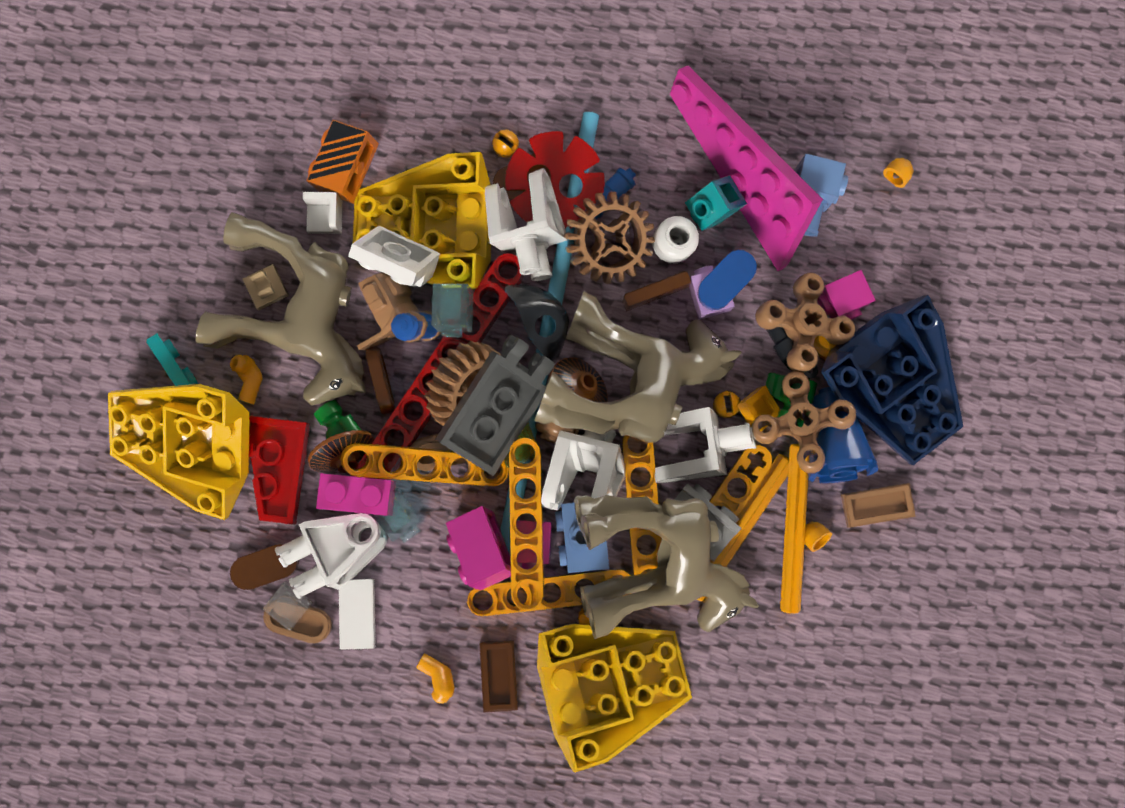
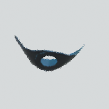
[505,284,569,363]

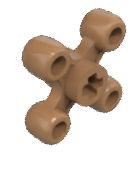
[755,273,855,373]
[752,371,856,473]

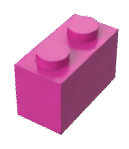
[316,473,396,516]
[446,506,511,591]

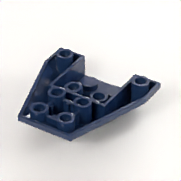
[821,295,964,465]

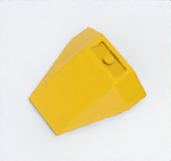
[352,152,491,289]
[108,384,249,520]
[537,624,692,772]

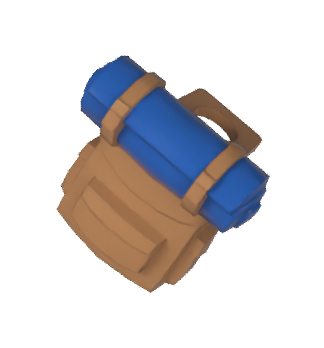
[357,273,446,351]

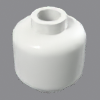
[652,216,699,263]

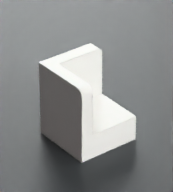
[303,192,343,234]

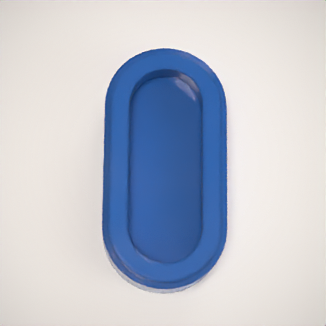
[697,250,757,310]

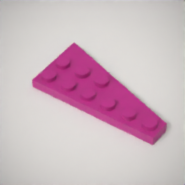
[670,65,823,271]

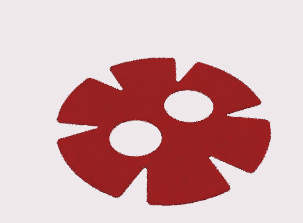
[505,131,605,229]

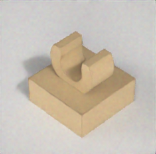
[243,264,289,310]

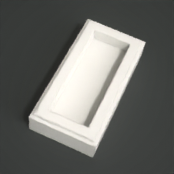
[339,579,376,649]

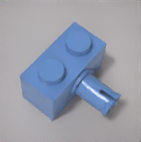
[794,154,848,237]
[555,503,609,573]

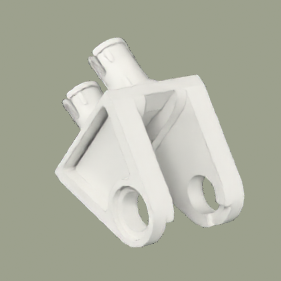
[485,169,568,281]
[654,407,756,483]
[541,430,626,510]
[275,513,388,599]

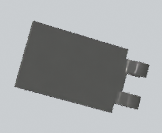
[435,334,555,476]

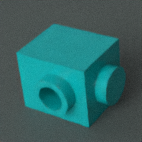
[685,175,747,231]

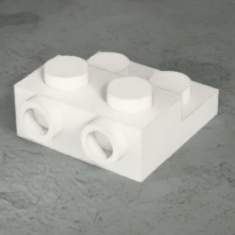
[348,226,440,287]

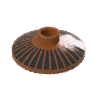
[549,357,608,402]
[308,430,374,473]

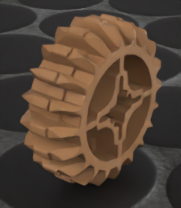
[564,192,655,284]
[424,341,501,426]

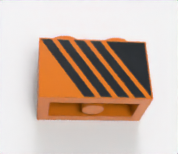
[306,120,379,204]

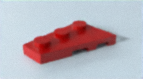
[249,416,310,525]

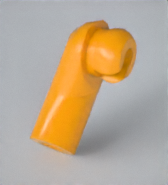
[230,354,263,405]
[416,653,455,704]

